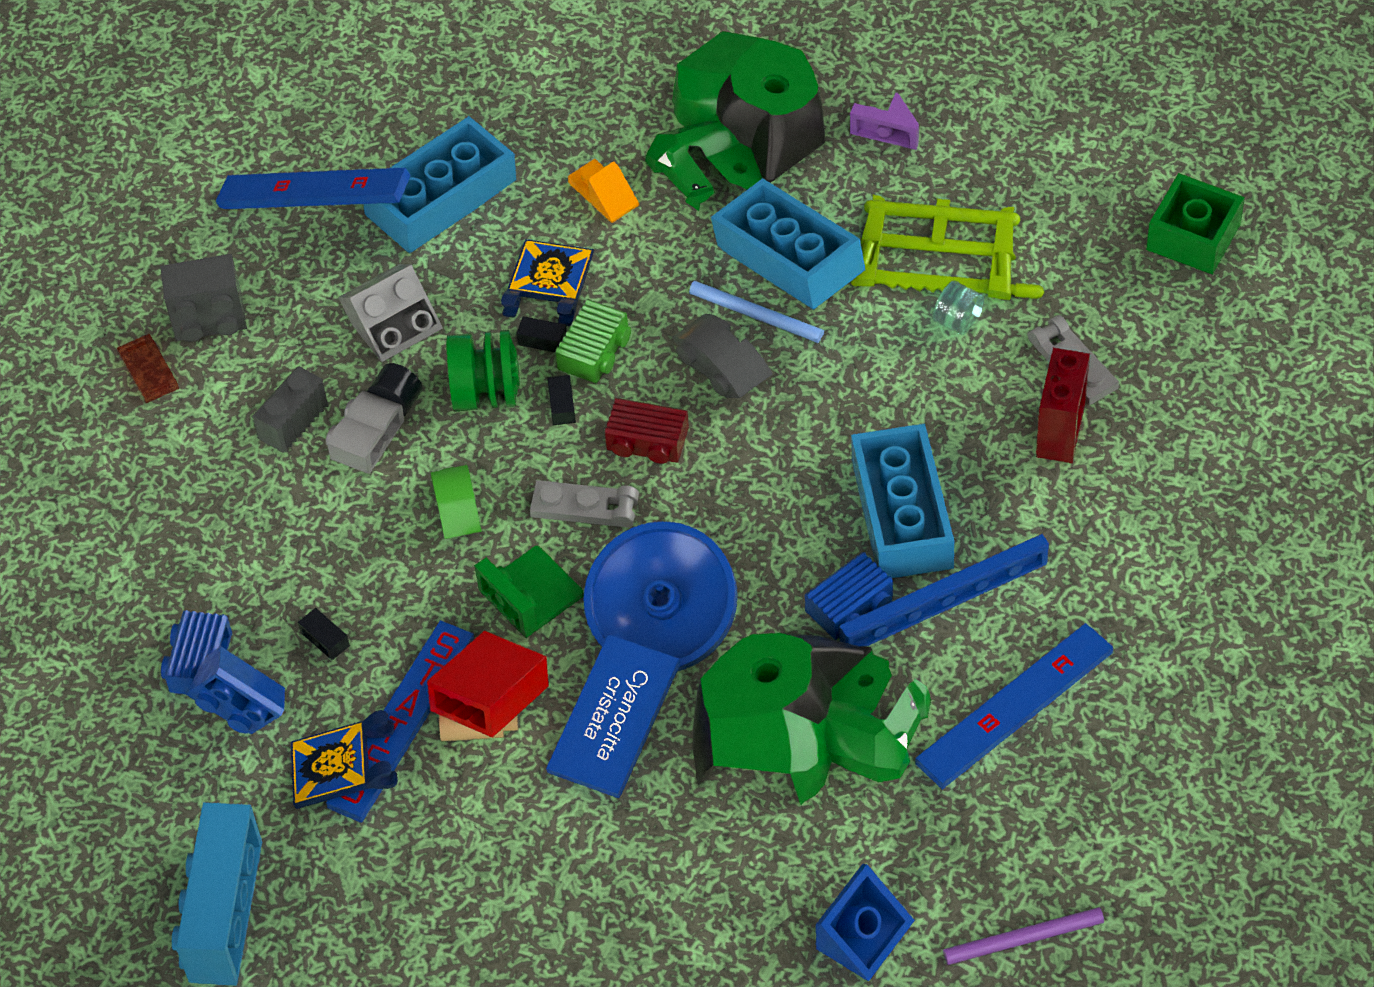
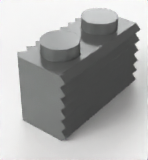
[252,366,328,453]

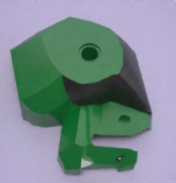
[645,31,825,211]
[692,633,931,805]

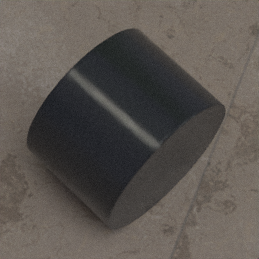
[367,363,423,416]

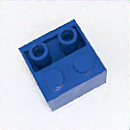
[186,646,285,734]

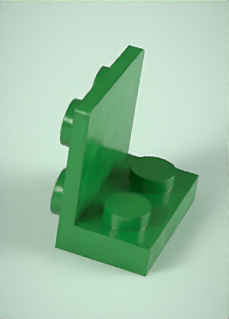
[474,546,584,638]

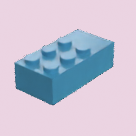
[363,116,516,254]
[711,178,866,310]
[851,424,954,578]
[172,802,262,986]

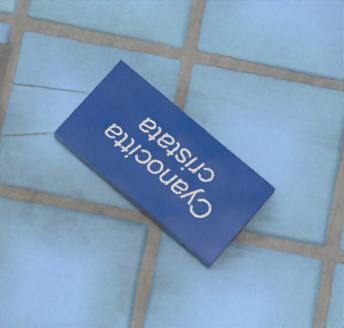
[546,634,681,798]

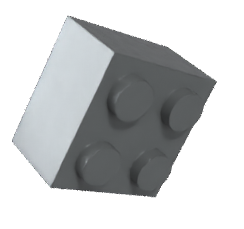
[160,253,247,342]

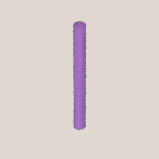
[943,907,1104,965]

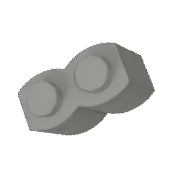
[326,390,404,474]

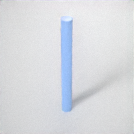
[689,281,824,343]

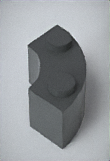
[672,314,773,398]

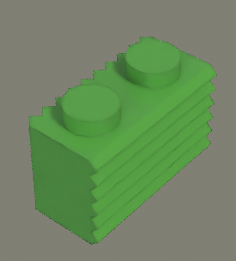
[556,299,631,384]

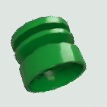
[446,330,520,412]

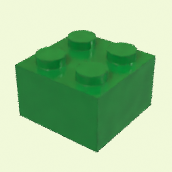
[1146,173,1245,275]

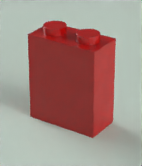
[427,630,549,738]

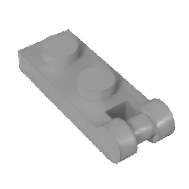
[1027,315,1119,405]
[530,480,639,528]

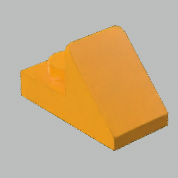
[568,158,639,223]

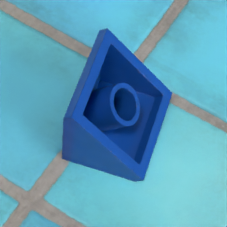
[816,864,915,981]

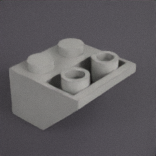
[338,264,443,362]

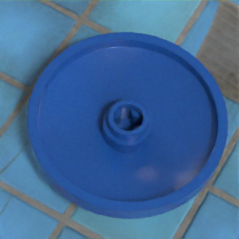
[584,521,738,672]

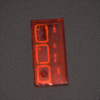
[117,333,179,403]

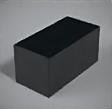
[516,316,567,352]
[547,375,576,426]
[298,607,350,660]

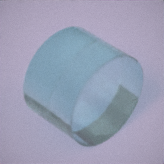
[933,281,984,335]

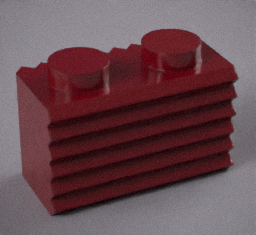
[605,398,689,464]

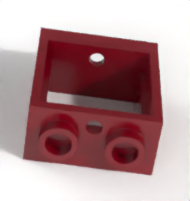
[1036,347,1090,464]

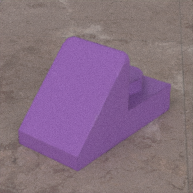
[850,93,919,150]

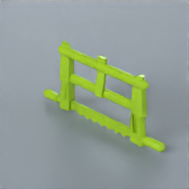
[851,194,1044,300]

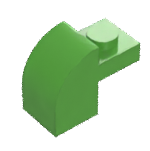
[430,465,482,539]

